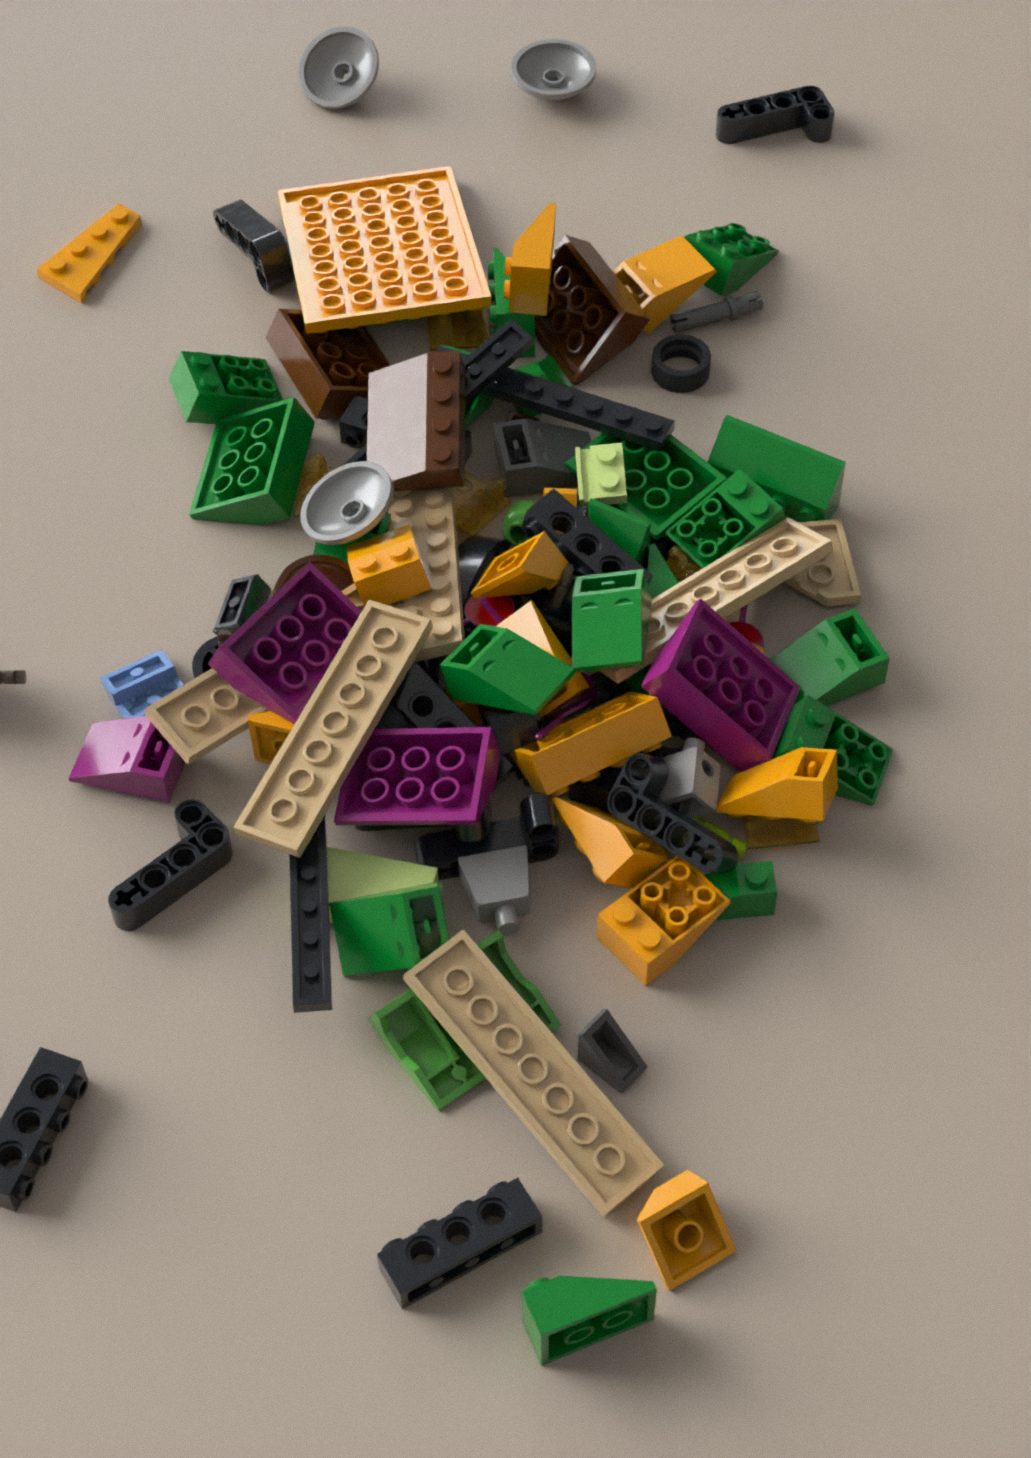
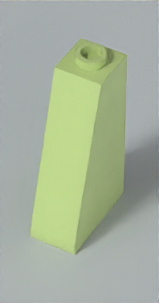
[290,847,444,923]

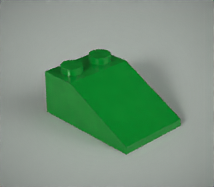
[521,1275,657,1366]

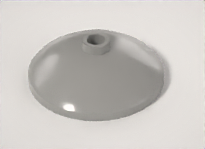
[299,27,379,109]
[511,39,596,100]
[300,461,394,545]

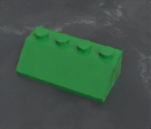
[707,415,846,522]

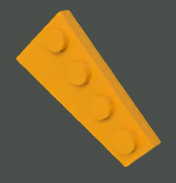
[36,203,142,303]

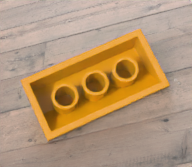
[509,691,672,797]

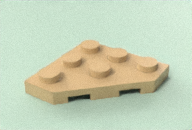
[784,518,861,607]

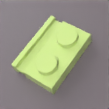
[575,443,628,508]

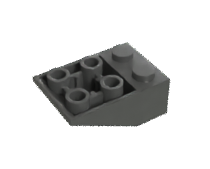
[494,418,591,497]

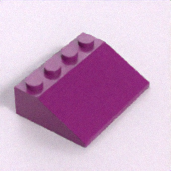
[208,561,362,724]
[641,599,800,772]
[334,727,501,825]

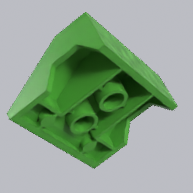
[367,930,562,1111]

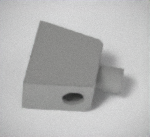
[656,738,720,821]
[458,845,530,935]

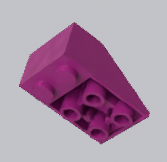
[68,716,186,802]

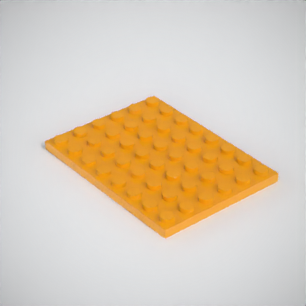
[277,166,492,334]

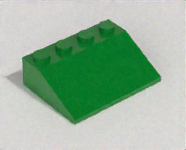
[189,397,315,525]
[565,406,727,540]

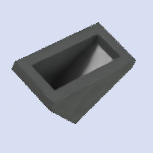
[578,1009,648,1093]

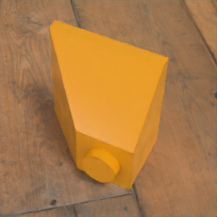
[471,531,569,598]
[637,1170,737,1291]

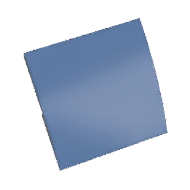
[100,650,184,719]

